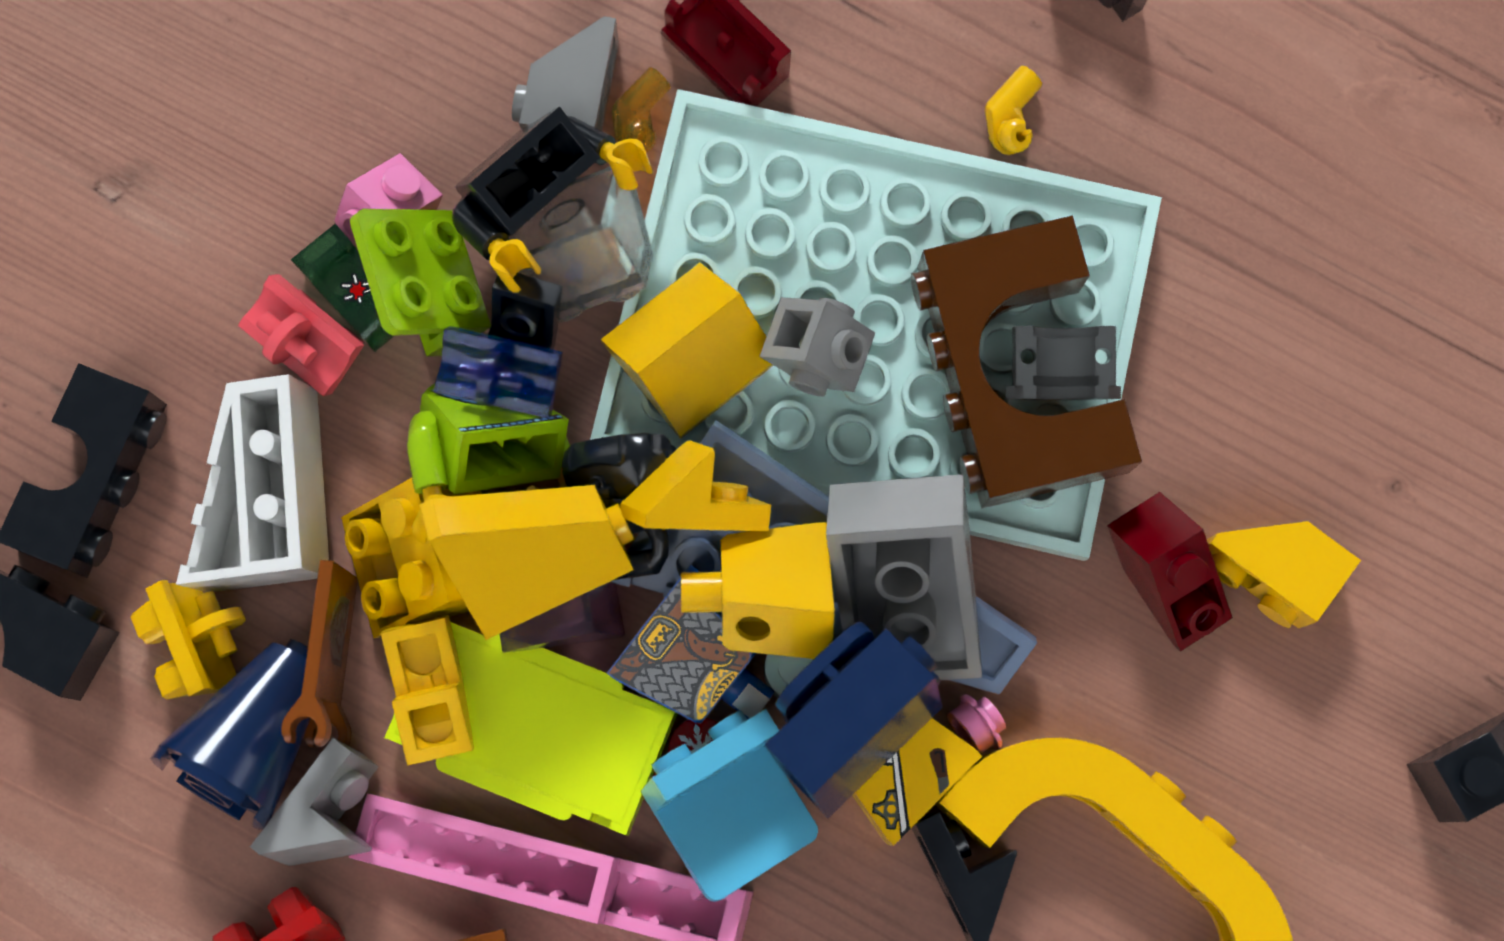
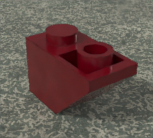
[1107,492,1233,652]

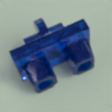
[434,326,563,418]

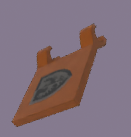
[281,560,358,748]

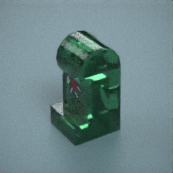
[291,224,394,352]

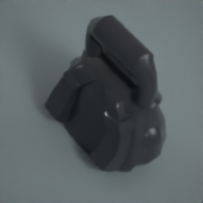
[562,433,677,580]

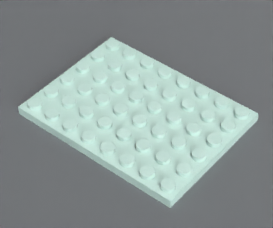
[590,89,1162,561]

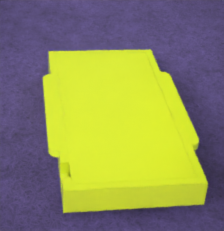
[384,616,678,836]

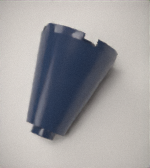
[150,639,311,830]

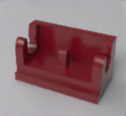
[661,0,791,107]

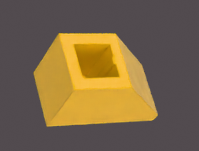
[1207,521,1361,629]

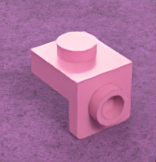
[335,153,443,247]

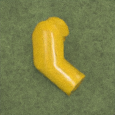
[984,66,1042,155]

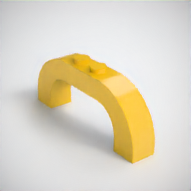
[935,738,1293,941]

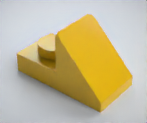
[620,440,771,531]

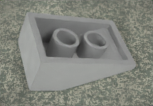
[826,474,982,680]

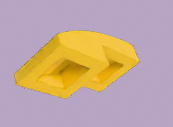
[380,615,474,766]

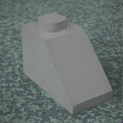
[512,16,619,131]

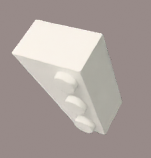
[176,374,329,592]

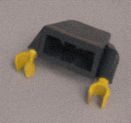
[452,106,653,293]

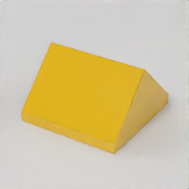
[601,263,774,439]

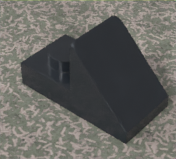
[912,813,1017,941]

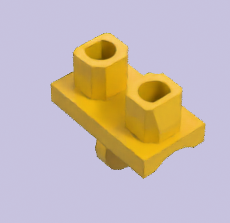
[130,580,246,700]

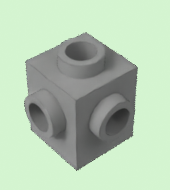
[759,297,875,397]

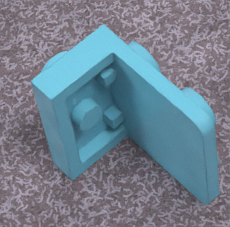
[640,709,818,902]

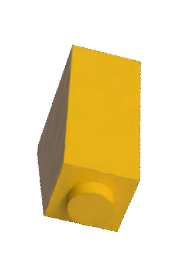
[419,485,635,640]

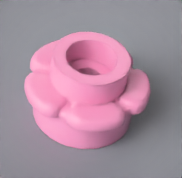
[947,694,1006,754]

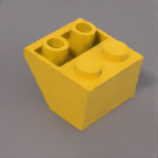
[341,477,482,638]

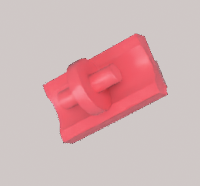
[238,274,365,397]

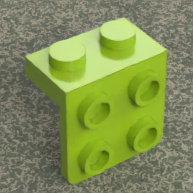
[350,209,491,357]

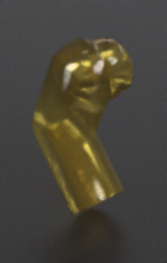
[612,67,671,153]

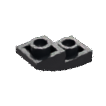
[482,273,563,399]

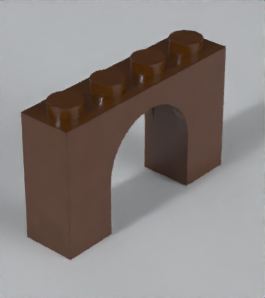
[911,215,1142,509]

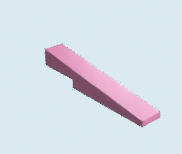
[349,793,753,941]

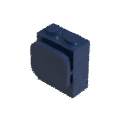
[765,622,943,818]

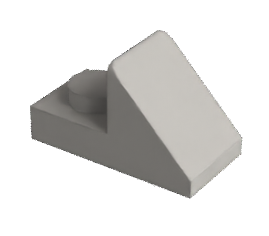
[250,738,379,866]

